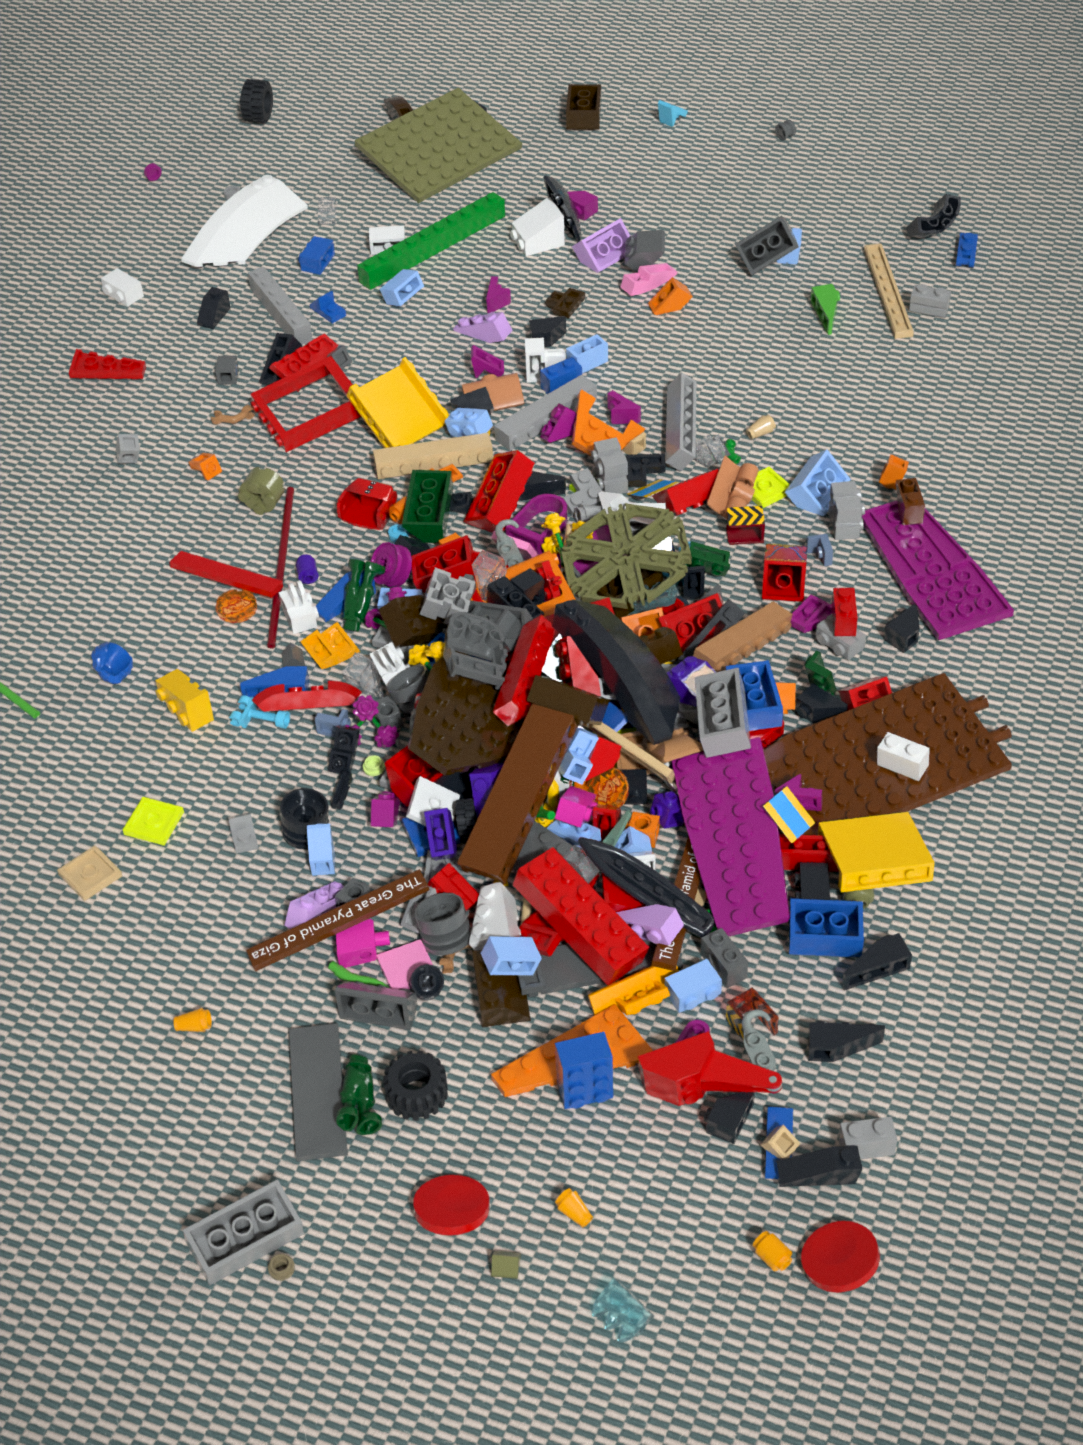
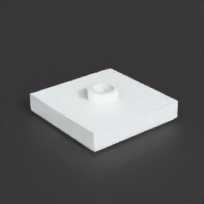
[406,776,460,826]

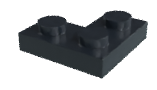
[626,454,666,487]

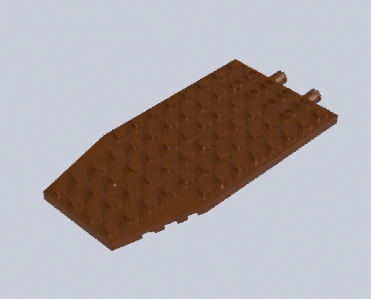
[764,673,1012,835]

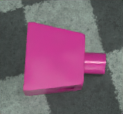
[336,919,390,968]

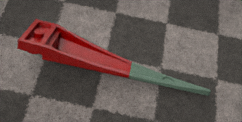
[519,810,632,957]

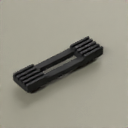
[673,599,745,665]

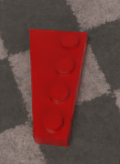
[269,333,339,392]
[69,349,146,379]

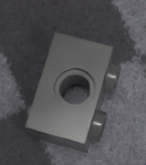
[701,928,748,988]

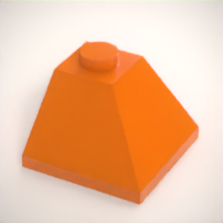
[618,607,664,637]

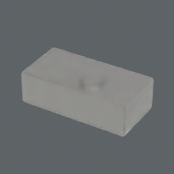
[695,668,751,758]
[183,1179,304,1286]

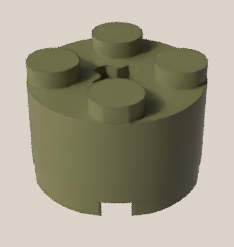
[238,467,285,515]

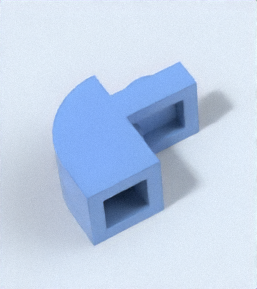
[559,727,599,784]

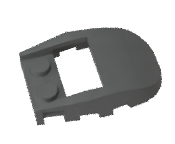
[443,612,508,689]

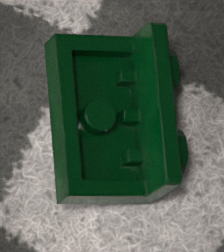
[685,541,730,577]
[805,650,837,696]

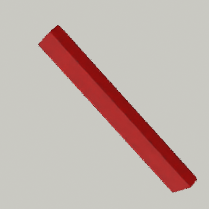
[169,551,283,598]

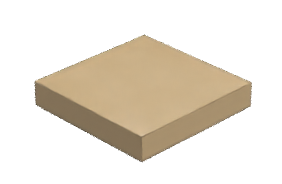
[57,845,122,901]

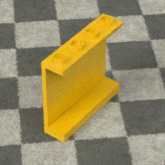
[347,357,449,448]
[818,812,935,892]

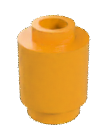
[752,1231,792,1271]

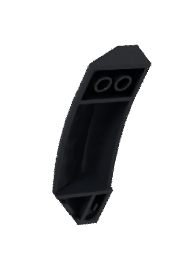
[552,599,680,745]

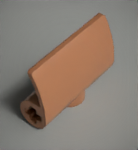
[462,373,524,411]
[707,455,759,519]

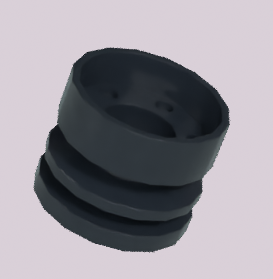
[280,788,329,850]

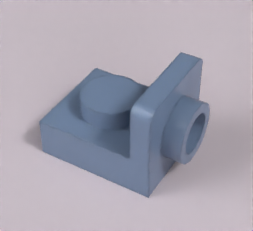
[807,534,833,566]
[315,709,351,738]

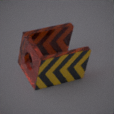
[726,987,779,1041]

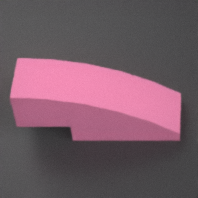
[620,263,677,296]

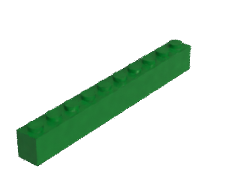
[357,192,505,290]

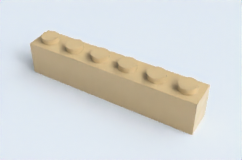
[373,433,493,479]

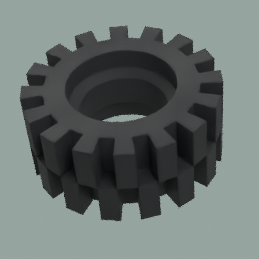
[455,798,478,841]

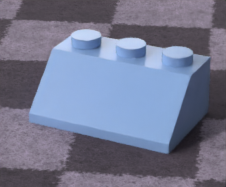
[785,450,851,516]

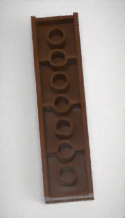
[457,704,578,885]

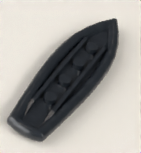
[578,837,715,938]

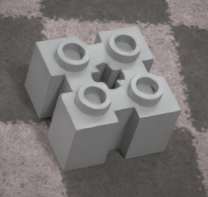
[591,437,628,494]
[828,481,865,540]
[420,568,475,624]

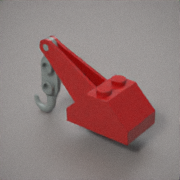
[411,519,523,593]
[637,1009,782,1106]

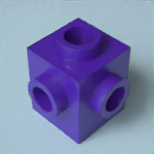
[649,791,684,829]

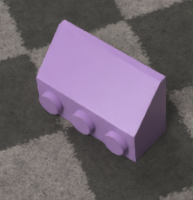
[572,218,630,273]

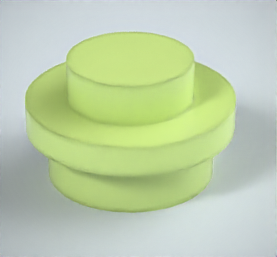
[363,755,385,776]

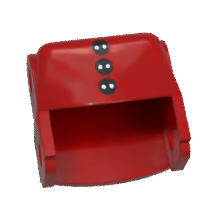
[337,478,397,530]

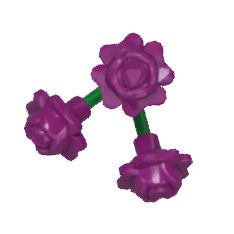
[345,695,399,748]

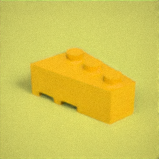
[155,668,214,732]

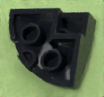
[543,175,581,243]

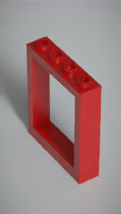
[250,356,362,453]

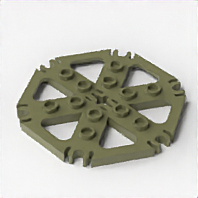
[561,503,692,609]

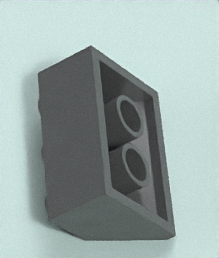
[735,216,799,275]
[512,821,581,874]
[335,981,418,1030]

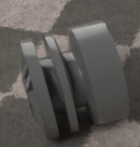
[387,664,429,721]
[415,893,471,956]

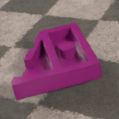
[790,595,832,633]

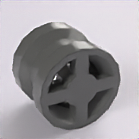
[775,120,796,140]

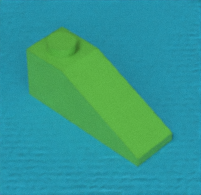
[810,284,840,335]

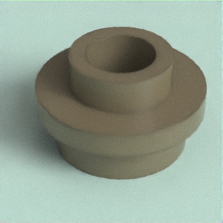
[268,1254,295,1281]

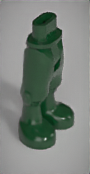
[342,559,386,632]
[336,1054,382,1135]

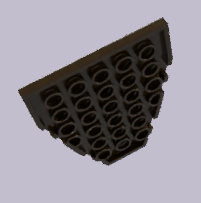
[408,651,533,776]

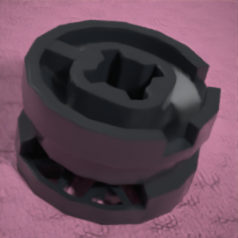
[409,964,444,1001]

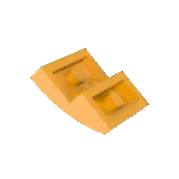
[300,622,360,669]

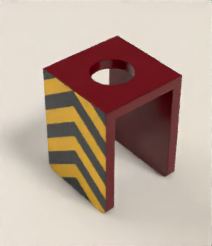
[726,506,765,545]

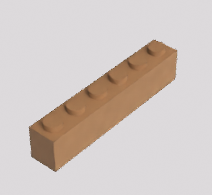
[693,601,793,672]

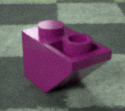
[567,190,598,221]
[540,403,576,443]
[371,791,401,827]

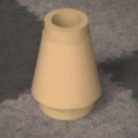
[746,415,776,440]

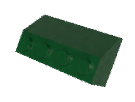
[402,470,453,543]

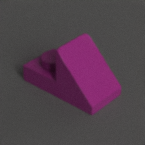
[486,276,511,313]
[471,345,504,379]
[607,390,641,424]
[775,774,822,811]

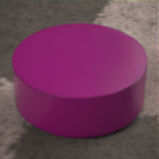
[144,163,162,181]

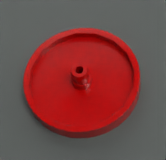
[413,1175,490,1235]
[801,1221,880,1293]

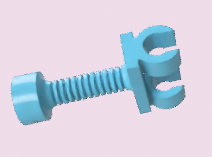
[229,695,290,729]

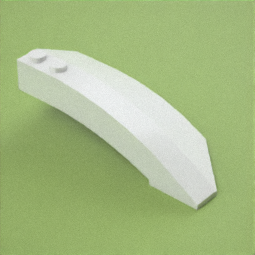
[181,175,308,267]

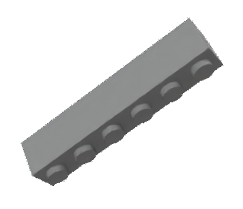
[248,267,313,345]
[665,372,697,471]
[494,375,597,451]

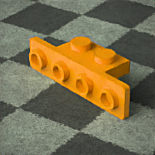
[588,966,679,1015]

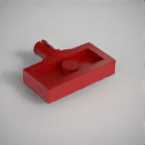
[535,560,562,601]

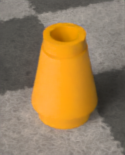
[174,1008,212,1032]
[555,1188,593,1228]

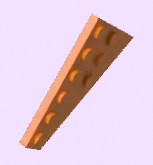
[491,1004,653,1097]

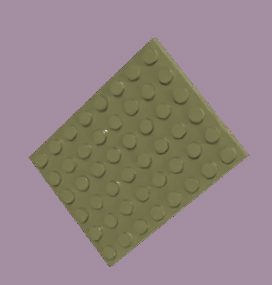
[355,88,522,203]

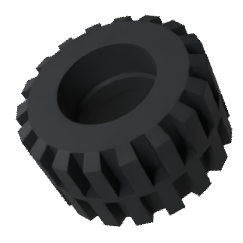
[240,79,273,123]
[383,1051,448,1121]

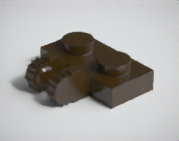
[545,288,586,318]

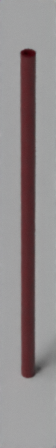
[267,487,294,649]

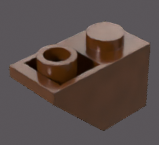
[896,478,925,525]

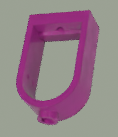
[506,494,568,555]

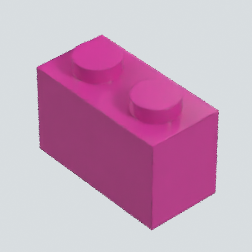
[554,786,598,828]

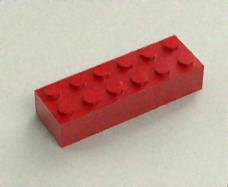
[512,847,649,985]

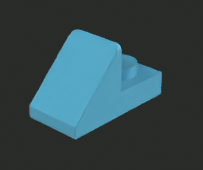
[658,100,688,127]

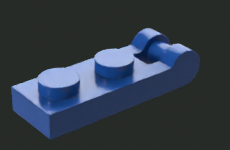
[956,233,978,268]

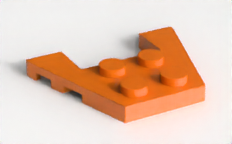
[572,389,646,456]

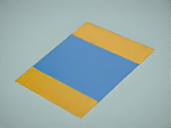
[628,479,680,497]
[763,786,815,843]

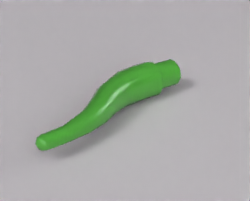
[328,961,390,988]

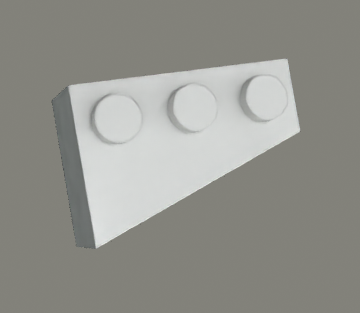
[469,882,521,951]

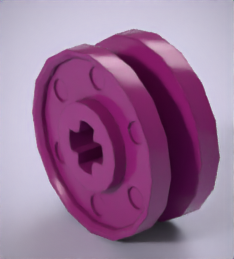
[370,542,412,588]

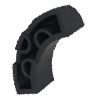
[906,194,961,237]

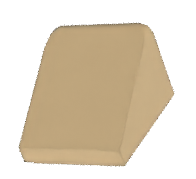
[623,432,646,455]
[760,1125,801,1160]

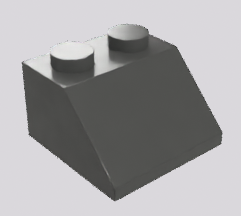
[625,230,665,273]

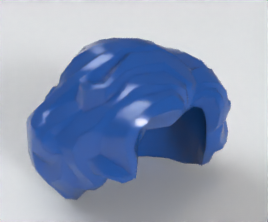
[91,642,133,684]

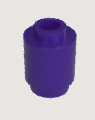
[296,554,319,584]

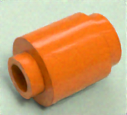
[389,497,407,524]

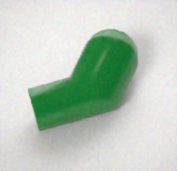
[722,439,741,465]

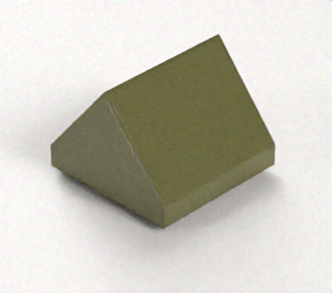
[491,1251,521,1279]

